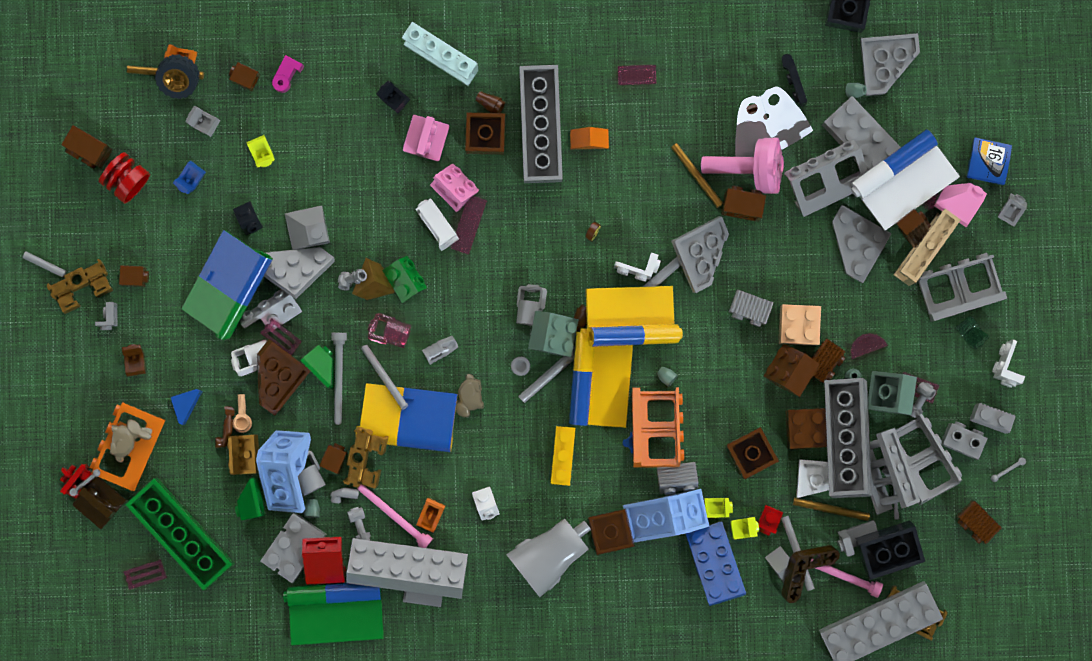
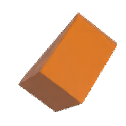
[570,127,609,149]
[416,498,446,533]

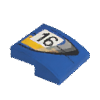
[967,138,1012,185]

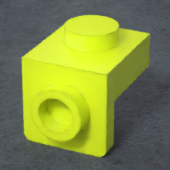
[247,135,275,168]
[704,498,733,518]
[730,517,759,540]

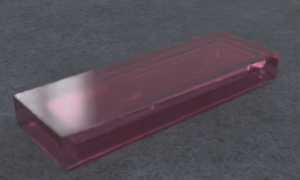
[451,196,487,255]

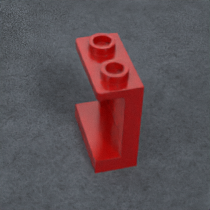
[302,537,345,584]

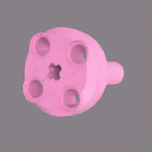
[701,138,784,194]

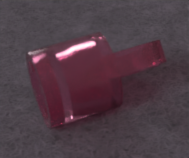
[368,313,412,348]

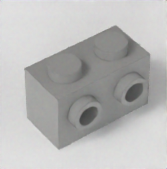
[941,421,988,460]

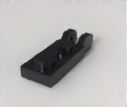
[781,53,807,107]

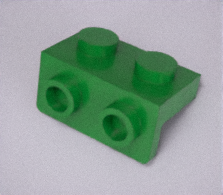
[382,256,427,303]

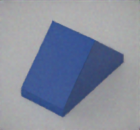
[171,389,203,425]

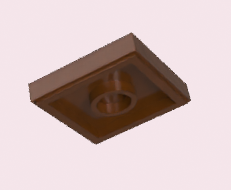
[588,509,635,555]

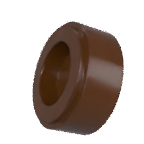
[585,222,601,242]

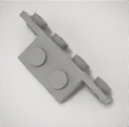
[240,289,302,332]

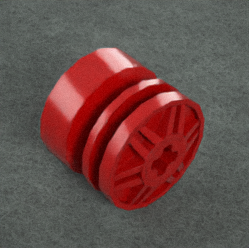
[99,152,150,204]

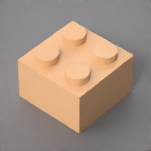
[779,304,821,346]

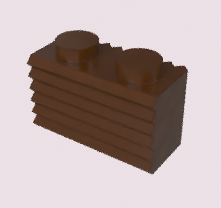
[896,209,931,248]
[812,338,846,383]
[956,501,1002,544]

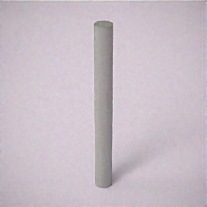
[361,345,408,410]
[781,516,815,591]

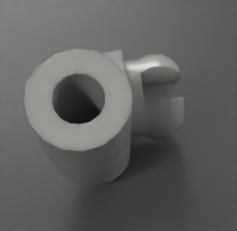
[330,488,359,504]

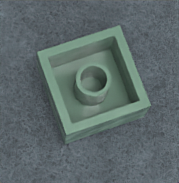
[528,311,579,357]
[868,371,917,415]

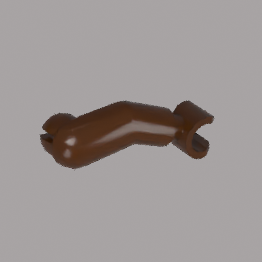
[215,406,235,448]

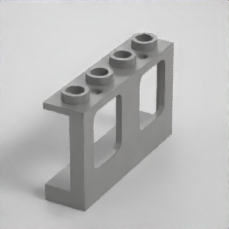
[784,140,868,217]
[918,253,1007,322]
[896,414,962,506]

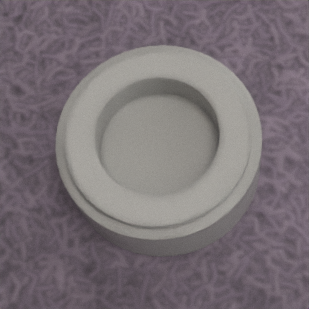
[511,357,530,376]

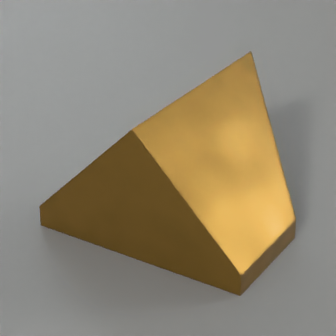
[352,258,396,300]

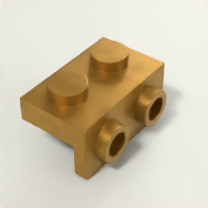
[227,435,259,475]

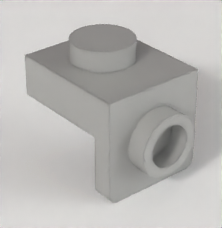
[185,106,220,137]

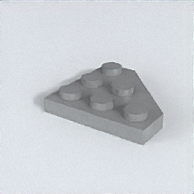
[860,33,920,96]
[832,205,891,283]
[671,216,729,293]
[264,247,335,299]

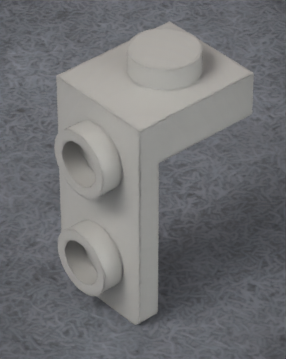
[837,521,878,556]

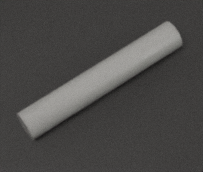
[23,252,67,277]

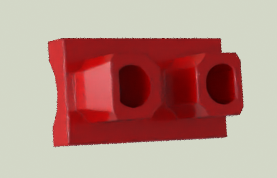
[60,464,95,499]

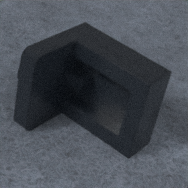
[376,80,410,114]
[233,201,263,236]

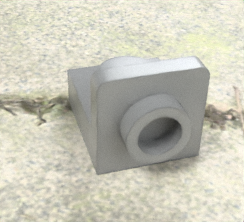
[998,194,1027,226]
[95,302,118,330]

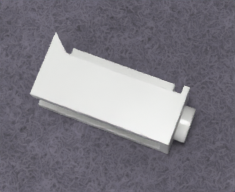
[415,199,459,251]

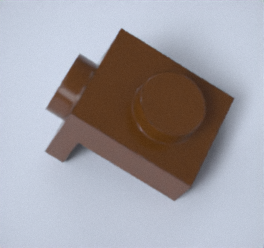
[122,344,146,377]

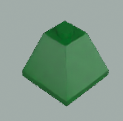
[300,345,334,389]
[235,478,266,521]

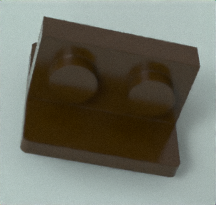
[73,477,126,529]

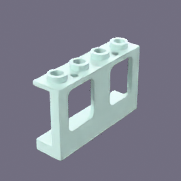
[402,22,478,86]

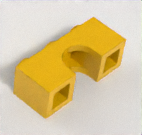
[551,426,576,486]

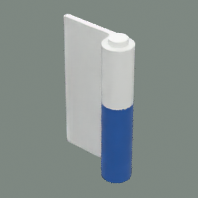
[851,129,960,231]

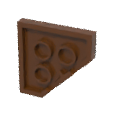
[257,339,310,415]

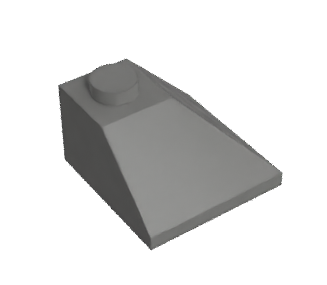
[285,206,330,250]

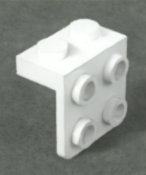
[614,253,661,282]
[992,340,1025,388]

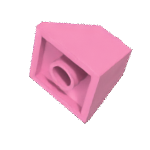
[934,183,987,227]

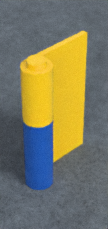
[569,328,633,428]

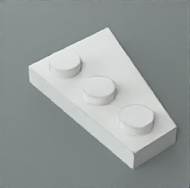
[796,460,829,498]

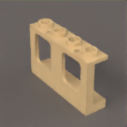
[894,209,961,286]

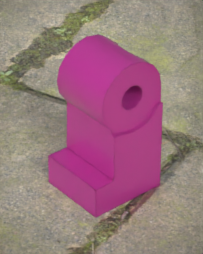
[272,55,304,93]

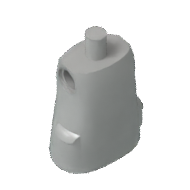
[506,518,591,597]

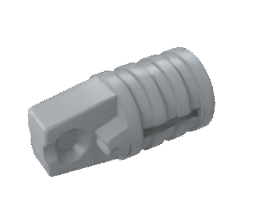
[422,336,458,365]

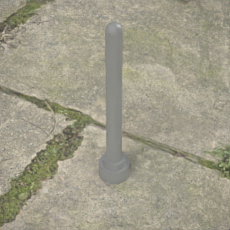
[331,333,347,425]

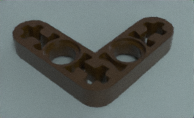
[782,545,840,603]

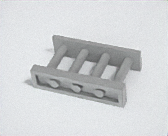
[870,428,920,514]

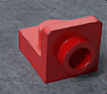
[758,505,784,536]

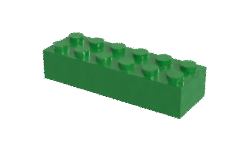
[125,478,235,591]

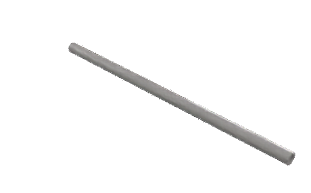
[518,256,681,403]

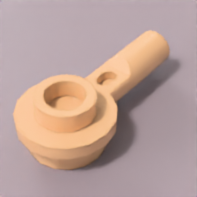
[233,394,252,433]

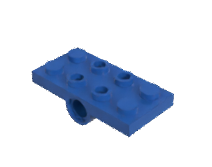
[685,521,746,606]

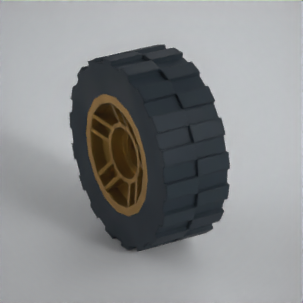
[155,55,200,99]

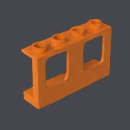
[632,387,684,467]
[89,402,165,491]

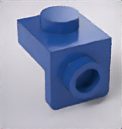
[173,161,206,194]

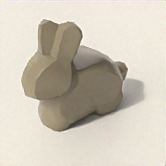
[456,374,484,418]
[110,419,152,462]

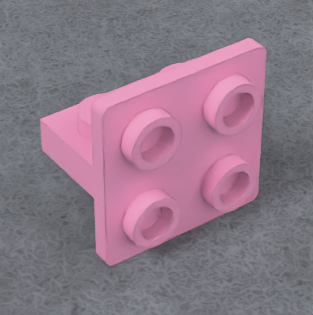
[403,115,449,161]
[430,164,479,212]

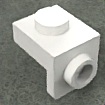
[472,487,500,520]

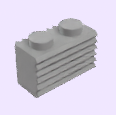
[729,290,773,327]
[970,403,1015,434]
[657,462,698,495]

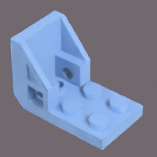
[256,430,311,513]
[623,489,709,542]

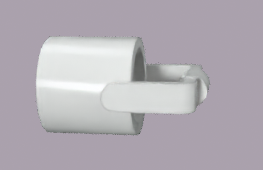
[231,339,267,376]

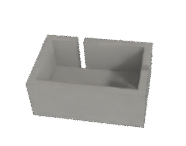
[260,513,327,583]

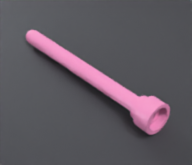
[357,484,433,548]
[811,559,883,598]

